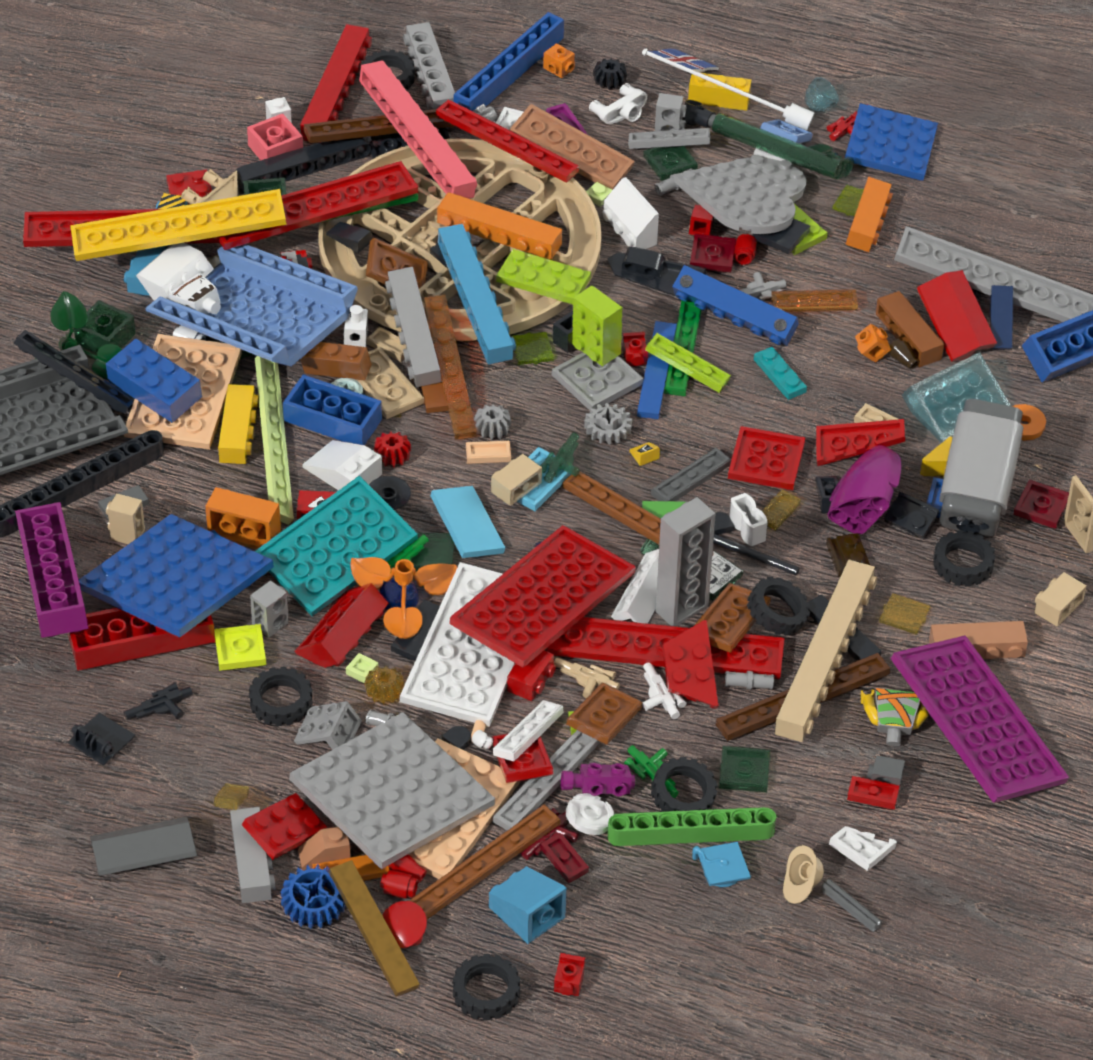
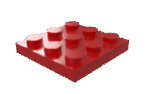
[728,426,806,490]

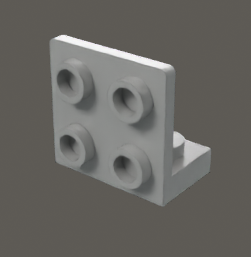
[294,701,362,750]

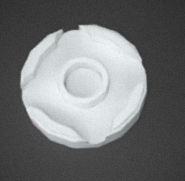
[566,793,614,835]

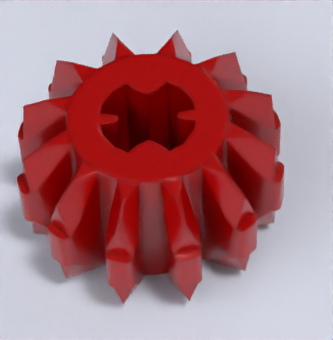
[373,431,411,467]

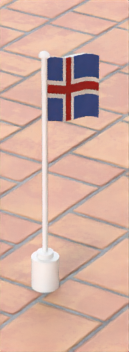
[642,49,815,130]

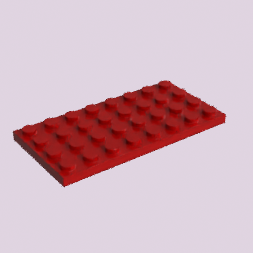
[449,525,636,668]

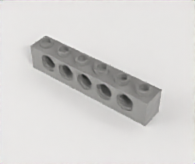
[403,22,455,110]

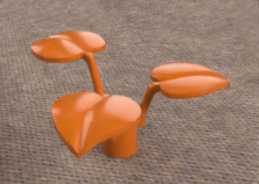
[351,557,457,639]

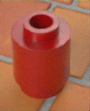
[734,234,757,265]
[380,869,419,899]

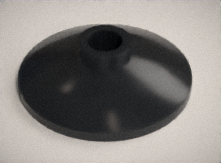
[369,476,411,510]

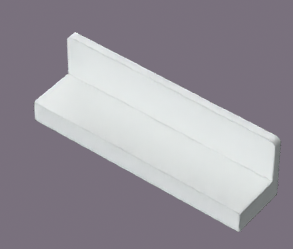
[611,549,659,624]

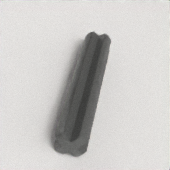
[821,879,882,932]

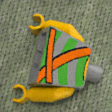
[861,688,929,746]

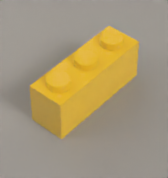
[688,72,751,111]

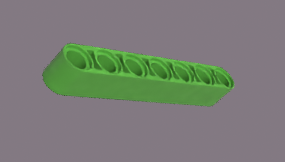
[607,807,776,846]

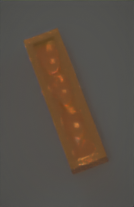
[771,289,858,312]

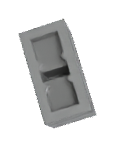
[655,93,686,131]
[250,580,288,638]

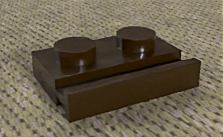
[826,533,870,577]

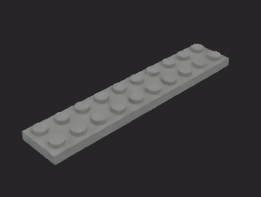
[894,226,1093,322]

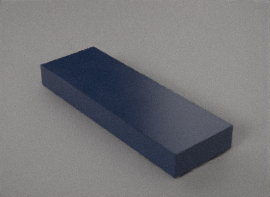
[990,285,1013,350]

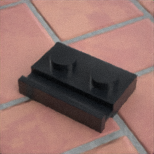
[884,491,940,540]

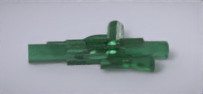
[540,432,580,483]

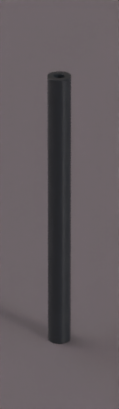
[713,534,800,576]

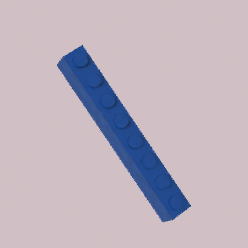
[453,12,564,111]

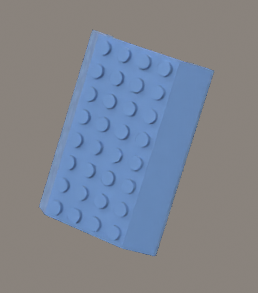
[146,244,358,366]

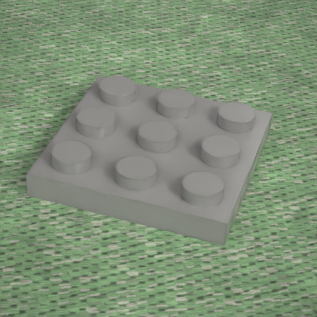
[552,353,643,410]

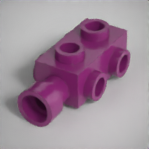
[561,763,635,796]

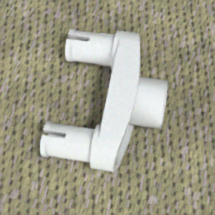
[589,83,647,124]

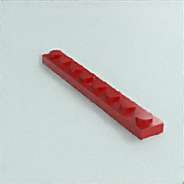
[436,99,579,183]

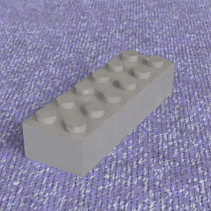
[655,497,716,627]

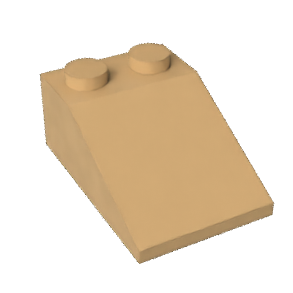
[1064,476,1093,553]

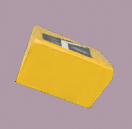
[629,442,660,466]

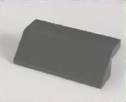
[90,817,197,876]

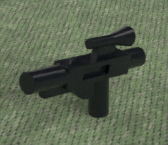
[123,682,193,720]

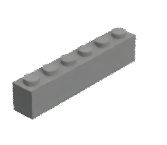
[385,267,441,387]

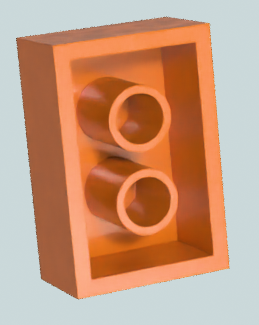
[205,487,281,549]

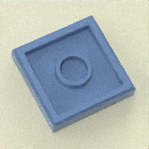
[760,119,813,144]

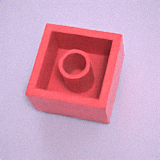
[247,113,303,160]

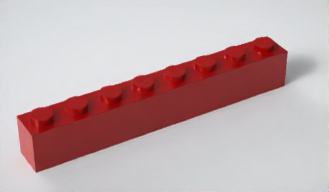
[300,24,372,143]

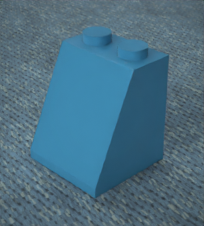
[489,866,566,944]

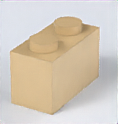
[491,454,542,506]
[106,494,145,544]
[1035,572,1086,627]

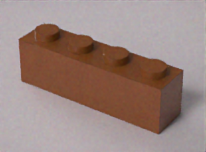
[876,291,944,368]

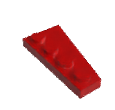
[816,419,906,466]

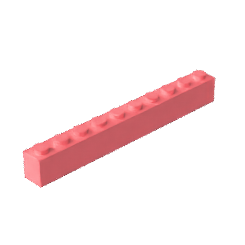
[359,61,477,199]

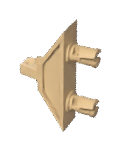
[181,169,238,204]

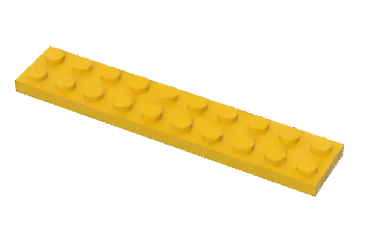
[71,189,287,261]

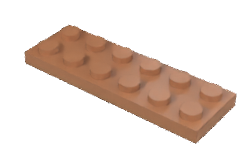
[509,104,634,190]

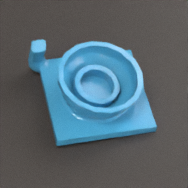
[692,842,751,887]

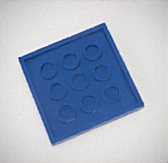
[844,103,938,181]

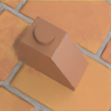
[298,827,350,870]

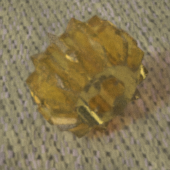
[365,665,405,705]

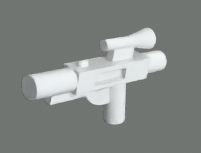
[642,662,687,719]

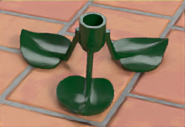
[35,291,122,380]

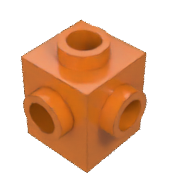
[543,43,575,78]
[855,324,891,363]

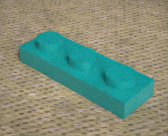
[753,347,807,400]

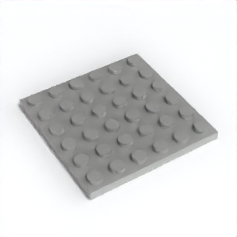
[289,712,495,869]

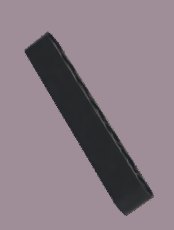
[235,137,371,193]

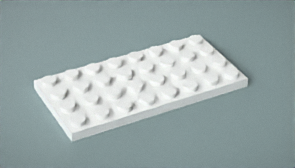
[400,562,516,727]

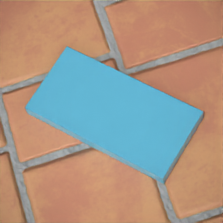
[430,486,505,558]

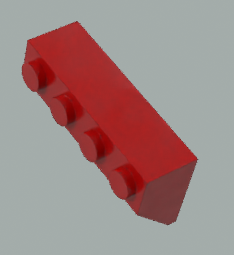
[294,583,389,668]

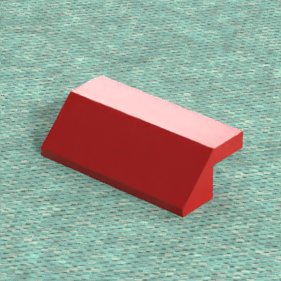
[917,270,997,362]

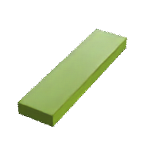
[645,333,731,393]

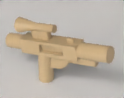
[554,657,620,698]

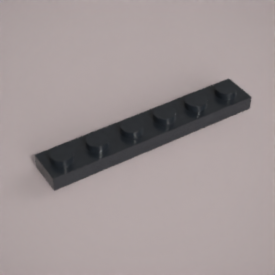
[13,330,135,414]

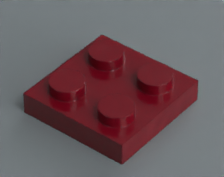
[690,234,736,273]
[1013,479,1069,529]

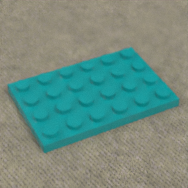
[255,475,418,616]

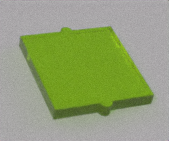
[832,185,864,217]
[512,332,553,365]

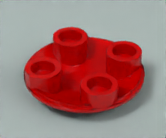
[382,901,427,949]

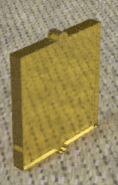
[879,593,930,635]

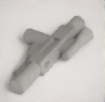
[740,272,786,301]

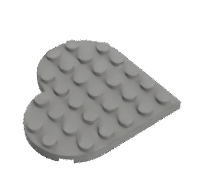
[674,155,806,234]

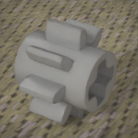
[473,104,497,123]

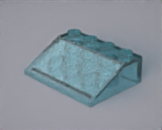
[901,352,1011,443]

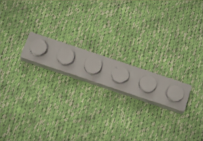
[493,730,600,830]

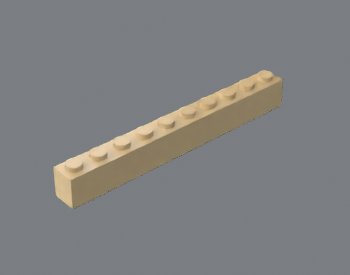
[775,560,877,742]

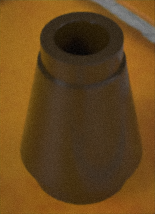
[889,338,919,370]

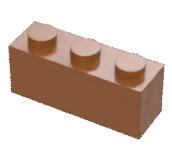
[300,342,372,381]

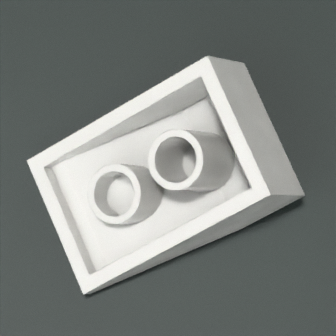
[303,440,382,490]

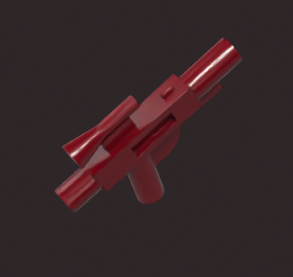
[521,808,578,860]

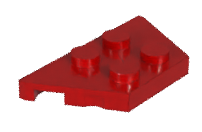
[662,620,718,709]

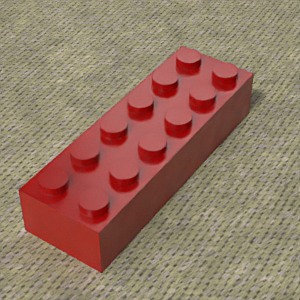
[68,608,215,671]

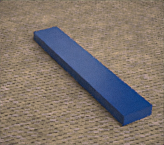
[637,321,677,419]

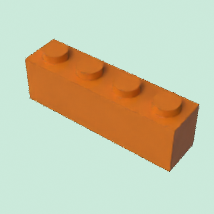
[845,177,893,252]

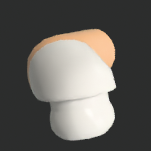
[471,720,493,749]

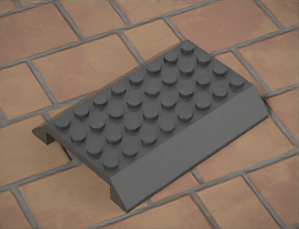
[0,345,128,475]

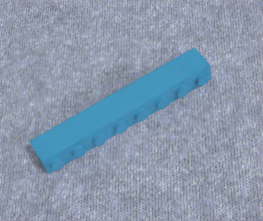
[438,224,516,365]

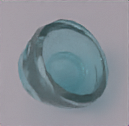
[805,77,839,111]

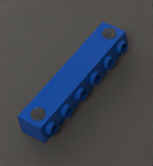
[672,265,799,346]

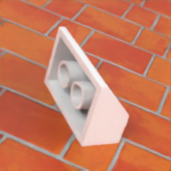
[602,177,659,249]
[136,243,214,301]

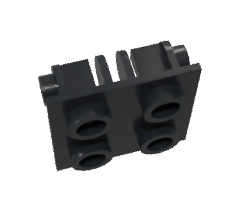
[68,712,135,766]

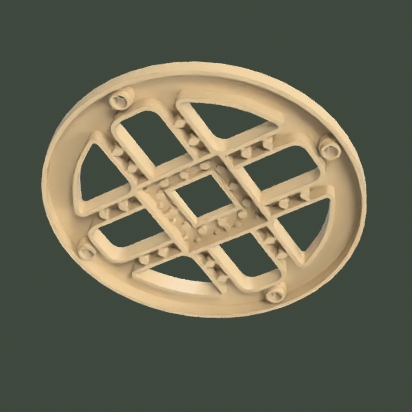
[319,139,601,341]

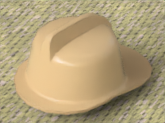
[783,845,824,904]

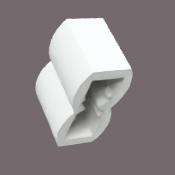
[730,493,767,546]

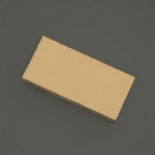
[354,347,424,419]

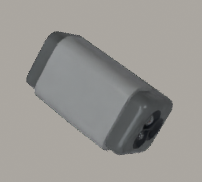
[939,399,1024,537]

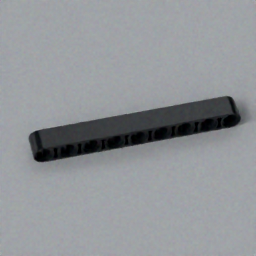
[0,430,164,537]

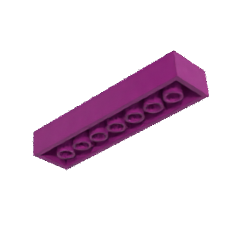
[15,502,88,638]

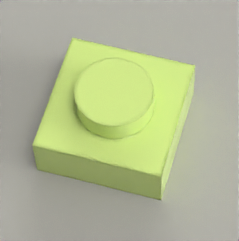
[586,182,612,207]
[346,653,379,684]

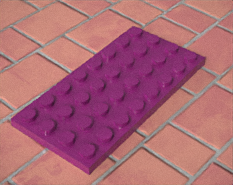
[890,635,1069,803]

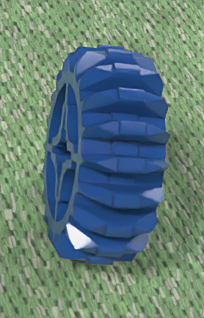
[281,864,345,929]

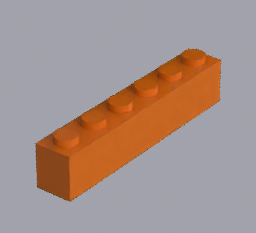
[437,192,562,260]

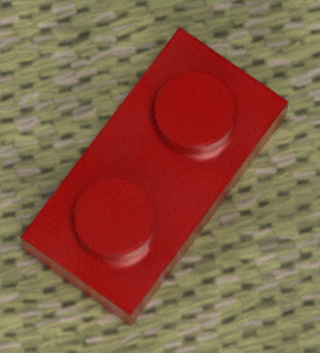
[847,776,900,810]

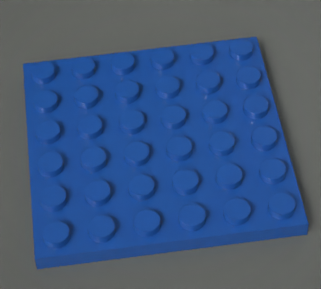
[78,514,274,637]

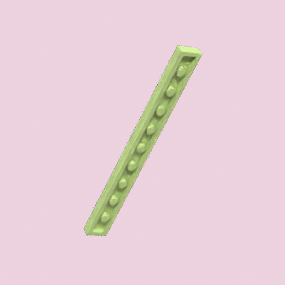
[255,356,294,525]

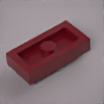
[540,832,589,884]

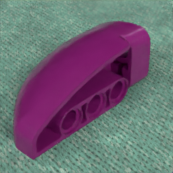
[828,446,901,534]

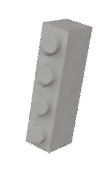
[230,807,276,903]

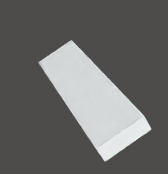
[493,700,564,761]

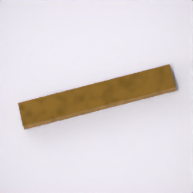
[328,860,420,997]

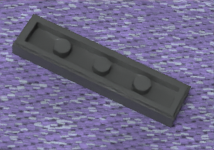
[651,448,731,501]

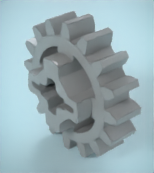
[584,403,632,444]

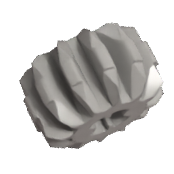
[474,403,511,440]

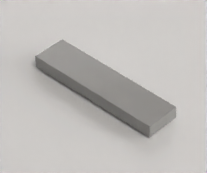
[628,128,710,149]

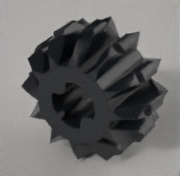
[593,58,627,90]

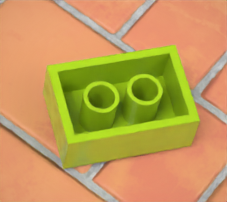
[572,286,623,367]

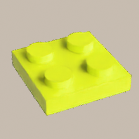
[214,624,266,671]

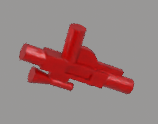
[827,104,868,141]

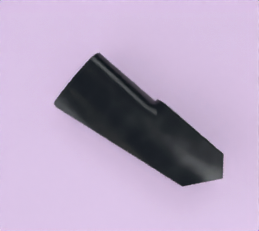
[607,247,706,296]

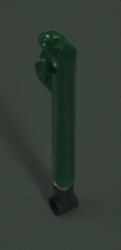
[682,100,854,180]

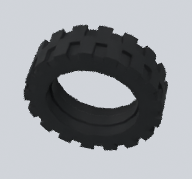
[362,50,415,89]
[933,530,995,587]
[747,577,810,636]
[249,667,312,726]
[651,757,717,812]
[453,954,520,1021]

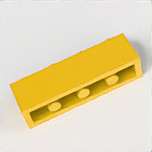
[218,384,259,464]

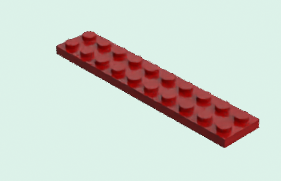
[217,161,418,250]
[23,209,220,247]
[548,617,784,679]

